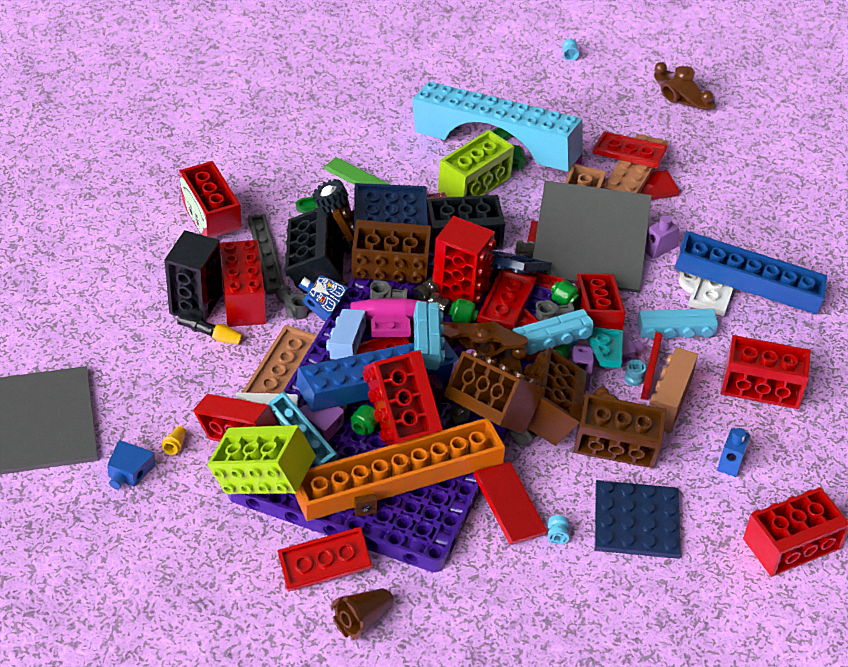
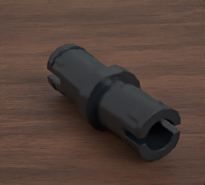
[177,313,216,337]

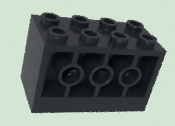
[427,195,505,254]
[284,208,344,294]
[164,230,223,322]

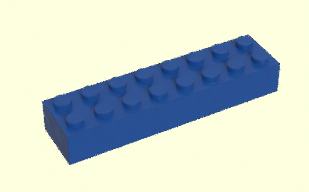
[674,230,828,314]
[296,336,459,412]

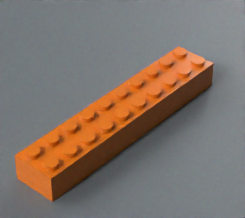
[294,418,505,521]

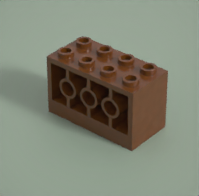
[351,220,431,284]
[523,347,587,446]
[443,351,545,434]
[573,393,666,468]

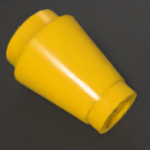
[212,323,243,345]
[162,426,187,455]

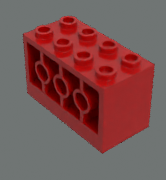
[432,216,496,305]
[220,240,265,327]
[720,335,811,409]
[363,350,443,446]
[743,487,848,577]

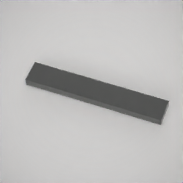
[248,214,286,295]

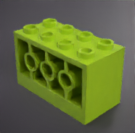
[438,130,514,198]
[207,425,316,494]

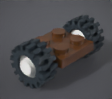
[312,179,354,254]

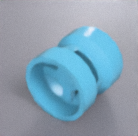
[562,39,579,60]
[624,360,646,386]
[548,515,569,544]

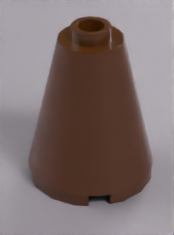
[331,588,394,640]

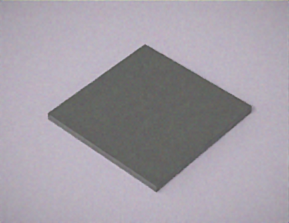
[533,180,652,293]
[0,366,98,475]

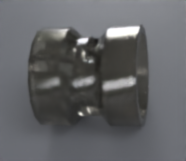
[515,239,535,258]
[413,279,439,302]
[428,292,453,317]
[449,404,470,428]

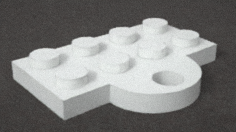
[679,271,734,317]

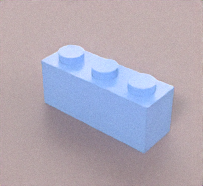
[327,309,366,359]

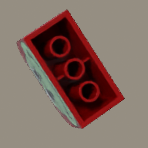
[179,161,242,238]

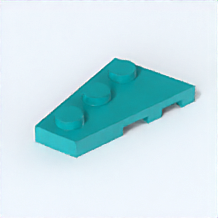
[587,327,623,369]

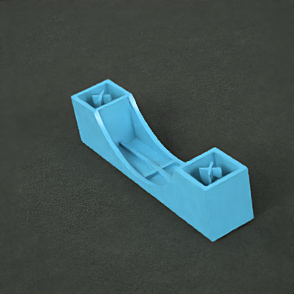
[412,81,583,172]

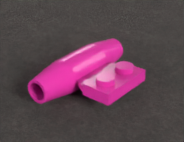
[350,298,428,338]

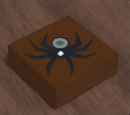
[354,494,377,517]

